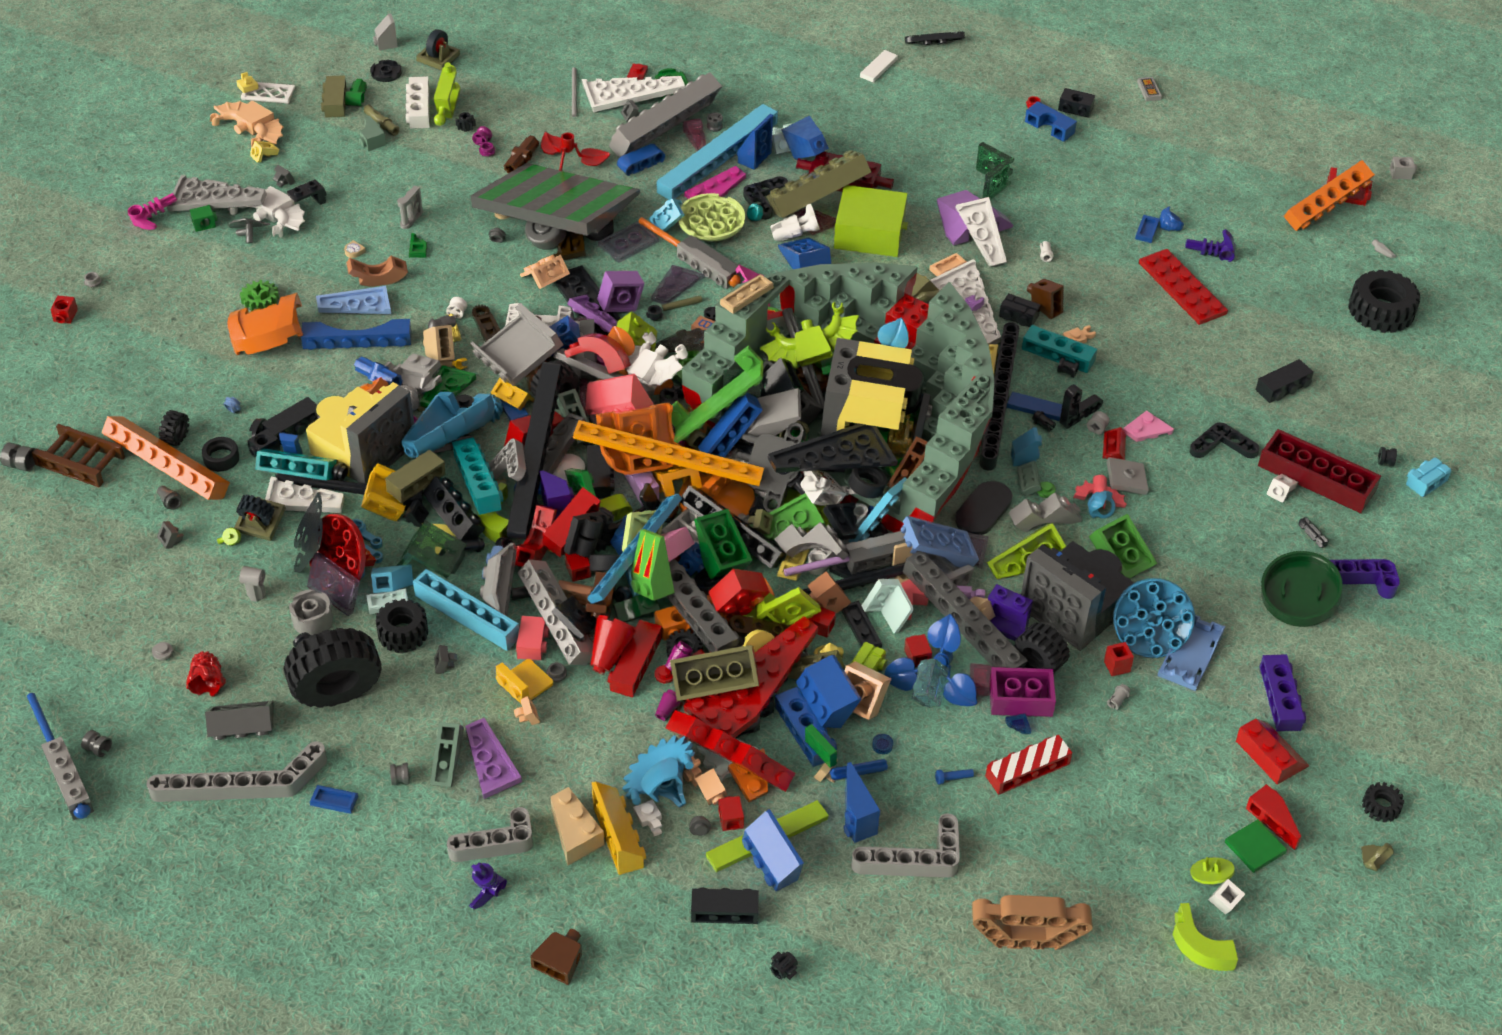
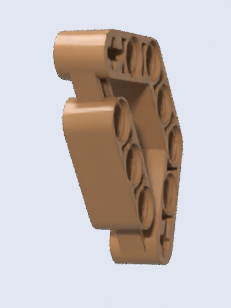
[972,895,1093,950]

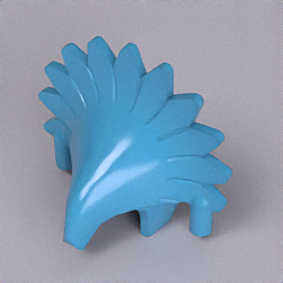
[622,735,695,808]

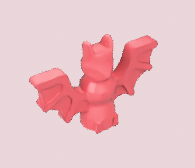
[1073,475,1127,509]

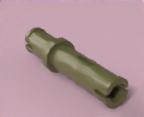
[363,104,400,136]

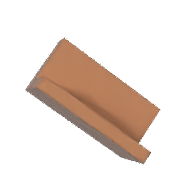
[558,580,594,606]

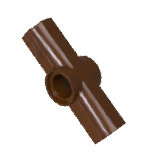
[504,135,539,173]

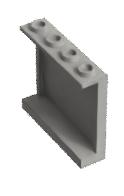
[470,303,563,386]

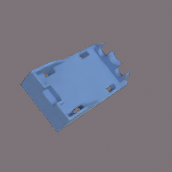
[901,516,979,568]
[1157,615,1225,691]

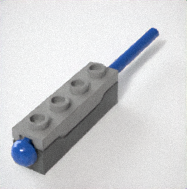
[27,693,94,820]

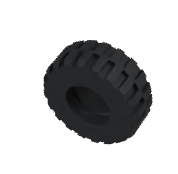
[283,628,382,708]

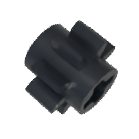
[455,112,476,132]
[770,951,798,980]

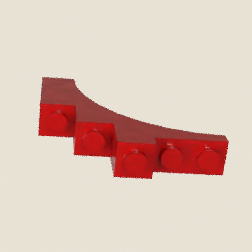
[665,710,796,792]

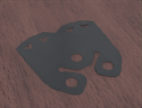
[294,492,323,573]

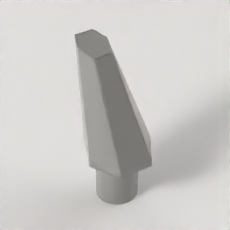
[1372,239,1397,258]

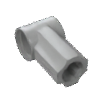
[239,566,266,602]

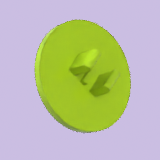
[1190,857,1235,884]

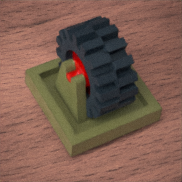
[234,495,286,541]

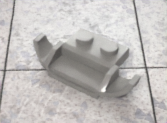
[385,353,442,394]

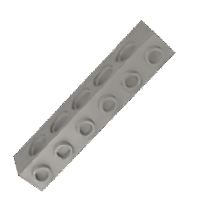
[518,560,593,665]

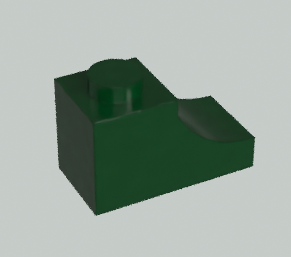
[613,595,660,622]

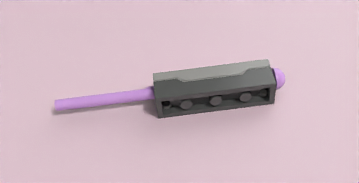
[784,531,906,576]

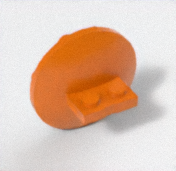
[679,474,755,516]

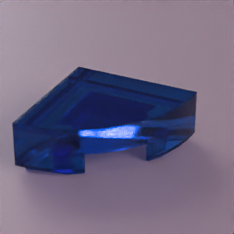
[1005,714,1031,734]

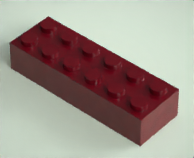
[1258,429,1381,513]

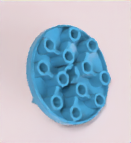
[1113,578,1195,658]

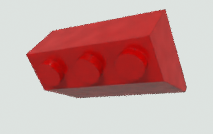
[1236,719,1309,785]

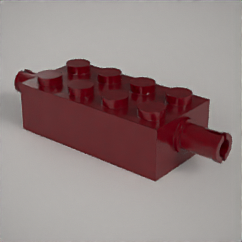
[796,151,894,192]

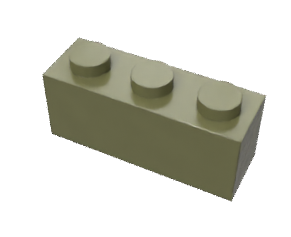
[321,75,347,118]
[385,450,446,503]

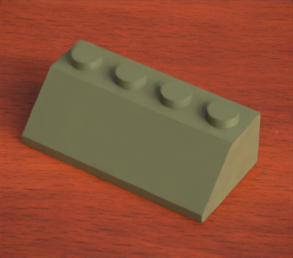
[670,645,759,701]

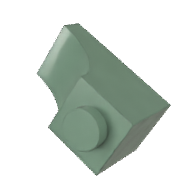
[359,116,386,151]

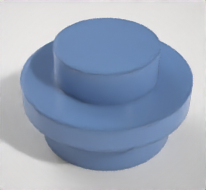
[223,397,241,413]

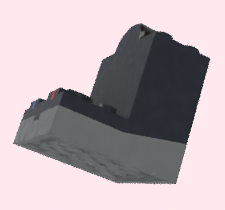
[1021,541,1134,651]

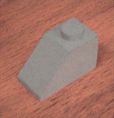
[373,13,398,50]

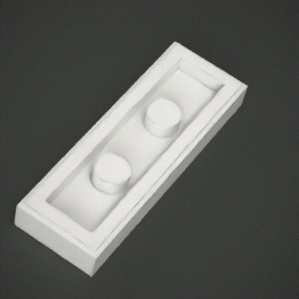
[860,50,898,83]

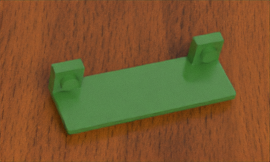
[672,345,763,443]

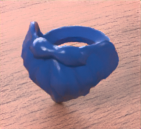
[1160,206,1184,231]

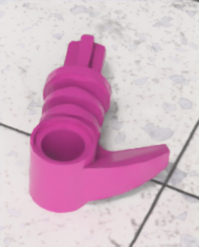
[128,193,177,230]

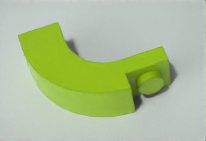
[477,482,509,543]
[1173,903,1238,971]

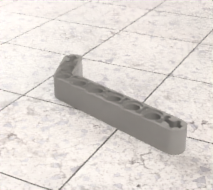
[147,742,327,802]

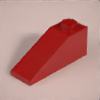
[1246,784,1301,850]

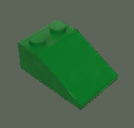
[694,509,753,580]

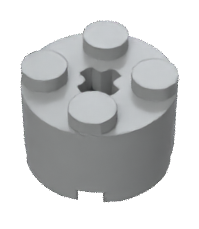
[289,589,333,635]

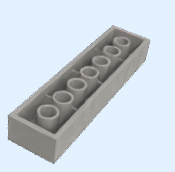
[609,72,722,158]

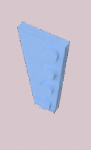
[316,286,391,314]

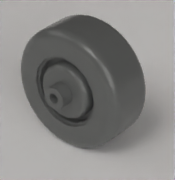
[525,221,567,250]

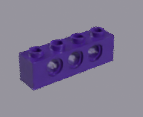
[1259,654,1306,732]

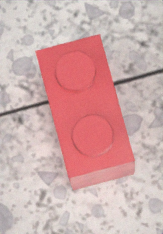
[516,616,550,660]

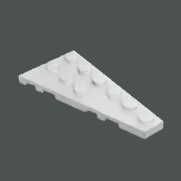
[582,76,685,112]

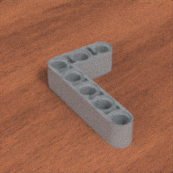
[851,813,960,878]

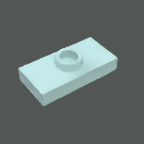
[366,588,408,614]

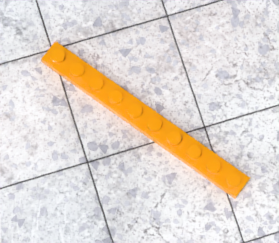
[573,420,764,486]

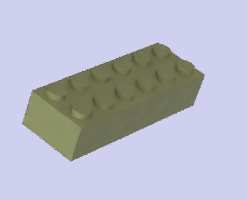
[766,150,871,218]

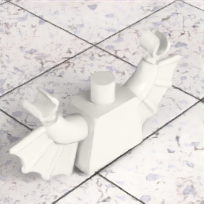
[228,186,305,238]
[625,332,688,389]

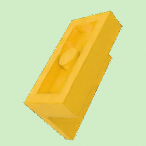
[491,378,535,410]

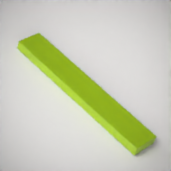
[706,800,829,872]

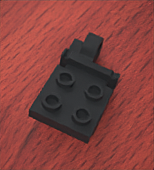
[564,507,619,557]

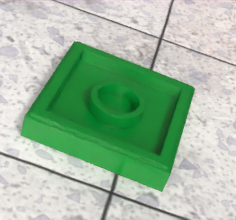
[1225,819,1287,873]

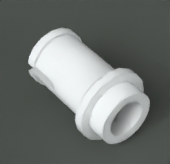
[1040,241,1054,262]

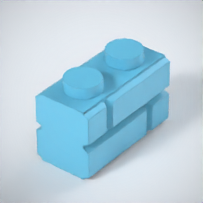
[1406,457,1451,497]

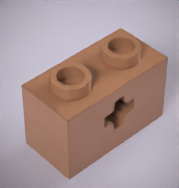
[807,571,851,614]

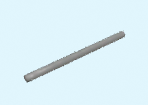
[572,67,577,117]

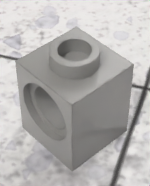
[1389,157,1417,180]

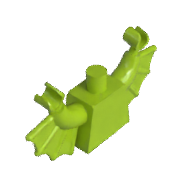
[760,302,859,369]

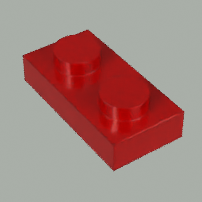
[627,63,648,80]

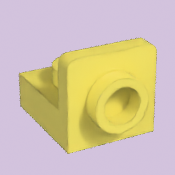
[251,141,279,163]

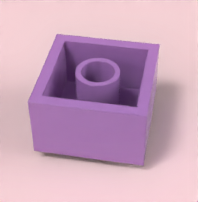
[597,271,645,312]

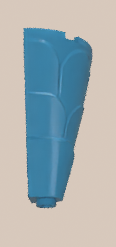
[401,392,495,458]

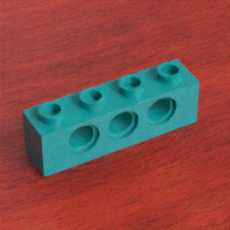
[1022,325,1097,373]
[255,449,337,481]

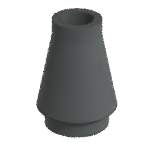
[157,486,181,510]

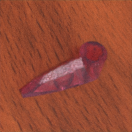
[683,118,706,151]

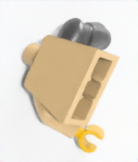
[423,315,467,370]

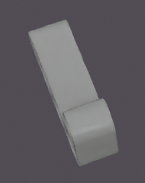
[447,807,533,862]

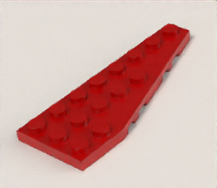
[683,616,818,738]

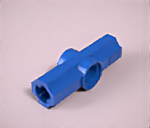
[354,356,403,386]

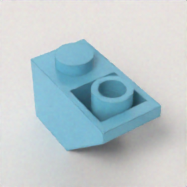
[371,564,413,593]

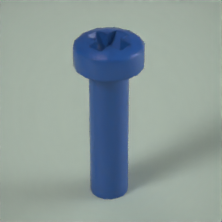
[935,769,974,785]

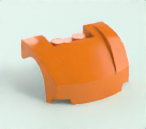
[227,293,303,355]

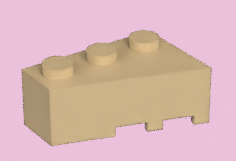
[550,787,604,866]

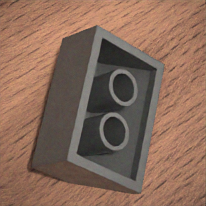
[205,700,274,740]

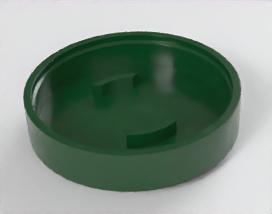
[1261,551,1342,627]

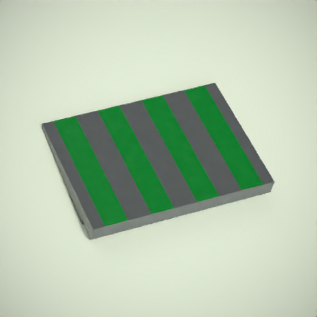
[470,163,640,236]

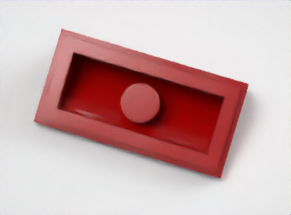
[1103,427,1126,460]

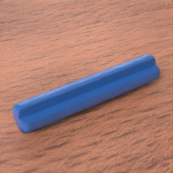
[830,759,888,780]

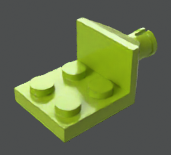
[743,587,821,625]

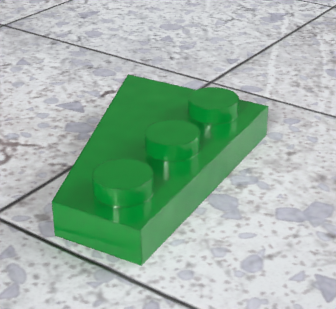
[420,365,476,408]
[564,468,596,497]

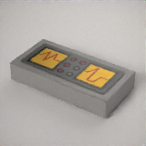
[1137,77,1162,101]

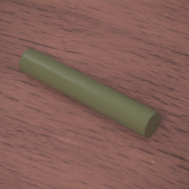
[661,295,702,311]

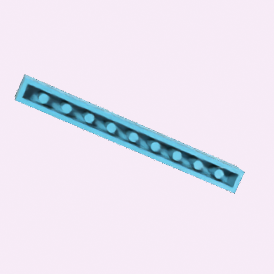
[657,104,778,199]

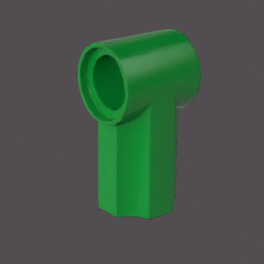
[345,79,367,106]

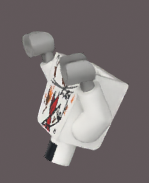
[801,470,857,506]

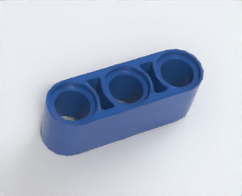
[617,144,665,176]

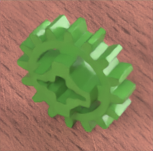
[240,280,279,311]

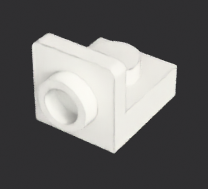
[1267,474,1298,502]

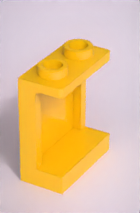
[361,463,405,521]

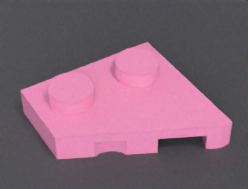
[1123,410,1174,442]

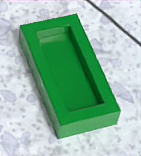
[805,724,837,768]

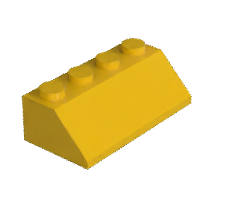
[592,781,646,875]

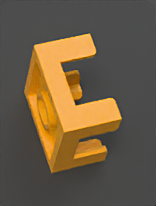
[652,465,702,497]

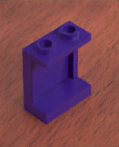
[988,584,1033,641]

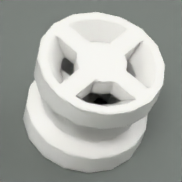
[446,297,467,319]

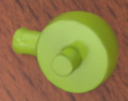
[217,527,241,546]

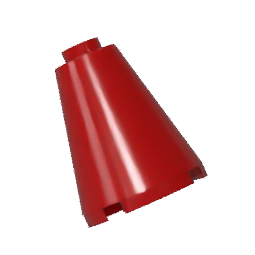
[590,615,636,674]

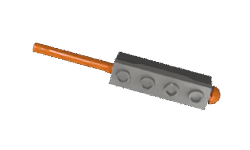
[638,217,741,289]

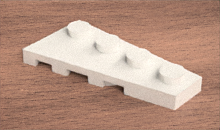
[265,476,344,513]

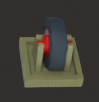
[416,29,460,70]

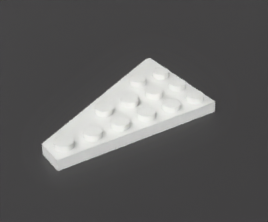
[930,259,1001,344]

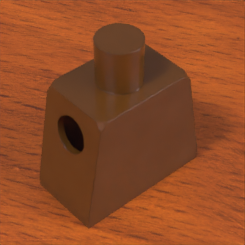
[1027,279,1064,319]
[530,929,582,985]

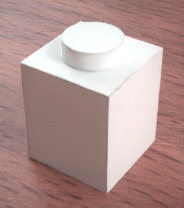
[1208,879,1245,914]

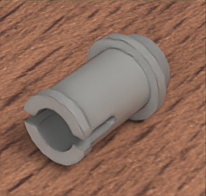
[1107,684,1130,710]

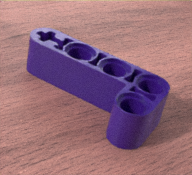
[1330,559,1400,599]

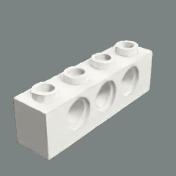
[406,76,430,129]

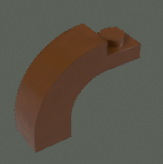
[586,572,617,620]

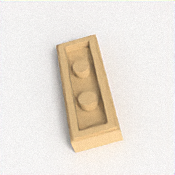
[720,274,774,314]

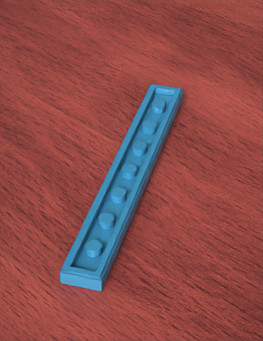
[587,494,682,604]

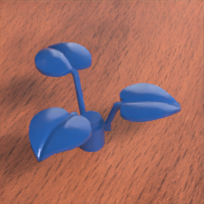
[884,614,977,706]

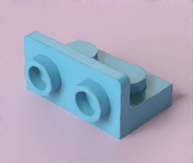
[649,198,685,232]

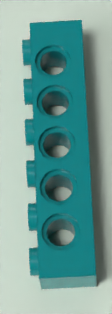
[452,437,504,515]

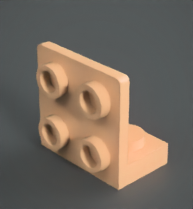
[520,254,570,289]

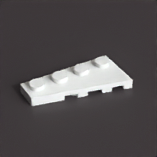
[955,197,1007,267]

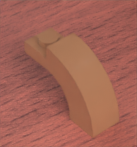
[346,255,408,287]

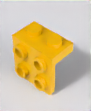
[496,659,553,704]

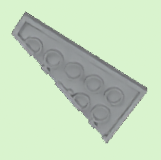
[167,175,267,212]

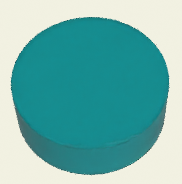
[747,204,763,221]

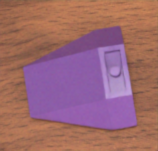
[937,190,1013,245]

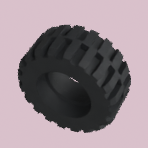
[1348,270,1421,333]

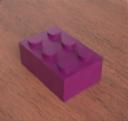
[989,667,1056,717]

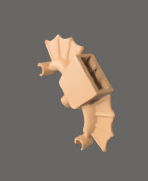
[210,100,284,148]

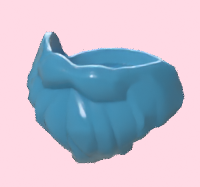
[1087,490,1116,518]

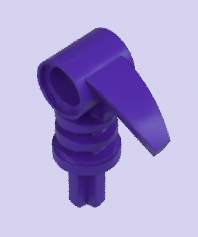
[1185,229,1236,262]
[469,862,507,909]

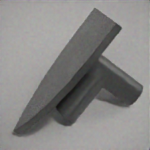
[229,218,270,243]

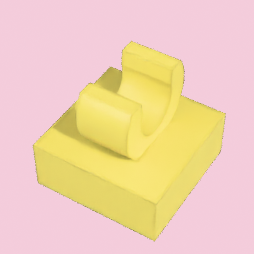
[236,72,259,93]

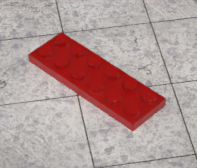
[1139,249,1228,325]

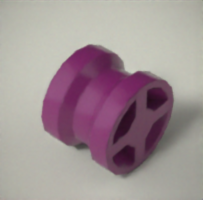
[472,126,492,146]

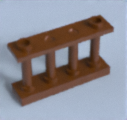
[32,424,125,487]

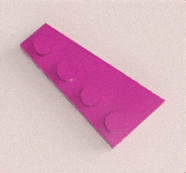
[684,166,746,199]

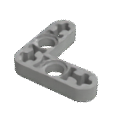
[489,438,526,481]

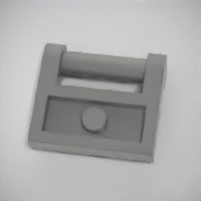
[397,186,423,229]

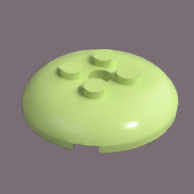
[678,193,745,242]

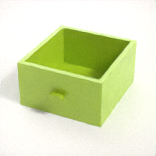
[834,185,908,257]

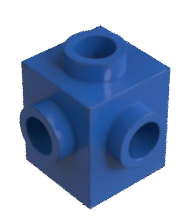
[678,542,705,577]

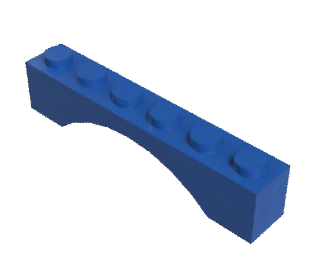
[301,319,412,350]

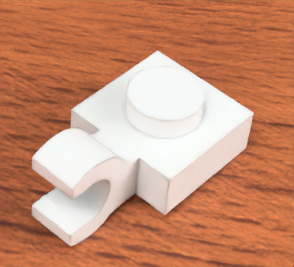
[633,799,662,836]

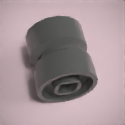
[0,442,35,472]

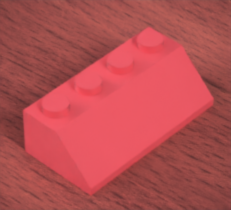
[585,374,654,415]

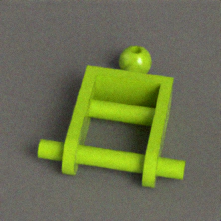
[434,62,460,126]

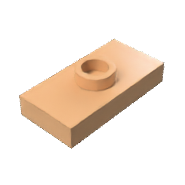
[930,253,967,276]

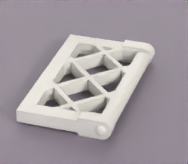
[241,82,295,104]

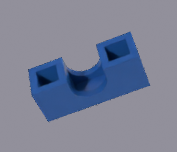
[1025,101,1077,142]

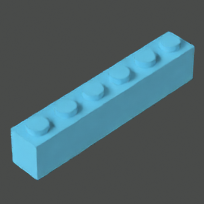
[413,569,519,651]

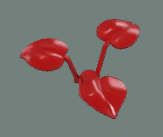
[541,132,610,171]

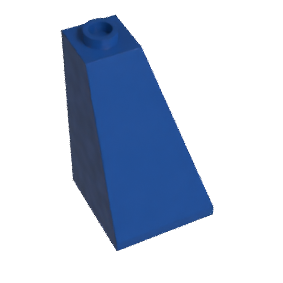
[781,116,829,159]

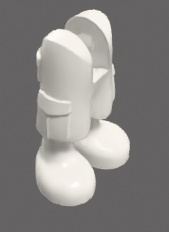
[770,203,820,241]

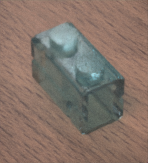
[912,659,949,708]

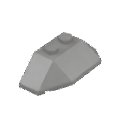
[480,543,517,616]

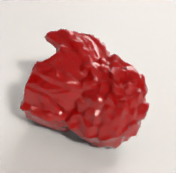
[186,651,226,697]

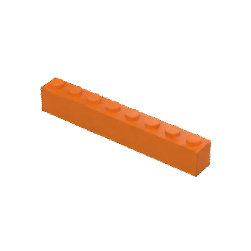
[102,416,230,500]

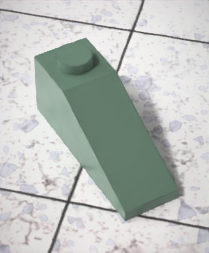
[557,389,588,445]
[430,722,464,787]

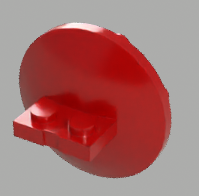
[310,514,376,593]

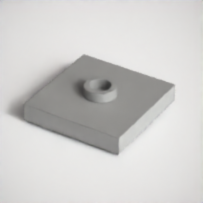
[1106,457,1149,495]

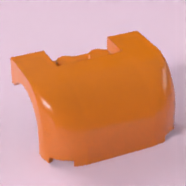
[596,402,683,475]

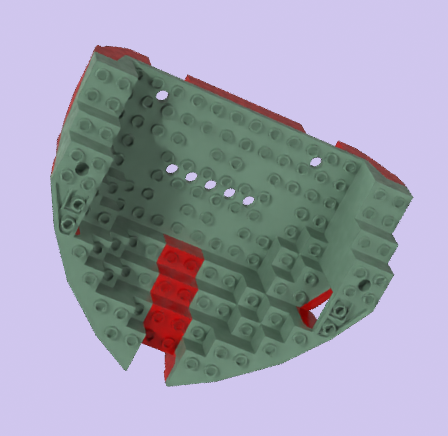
[682,263,994,533]

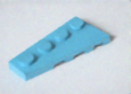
[849,477,907,543]

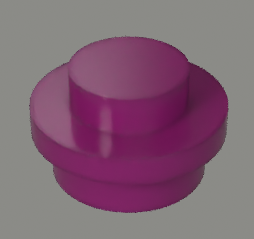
[479,142,496,156]

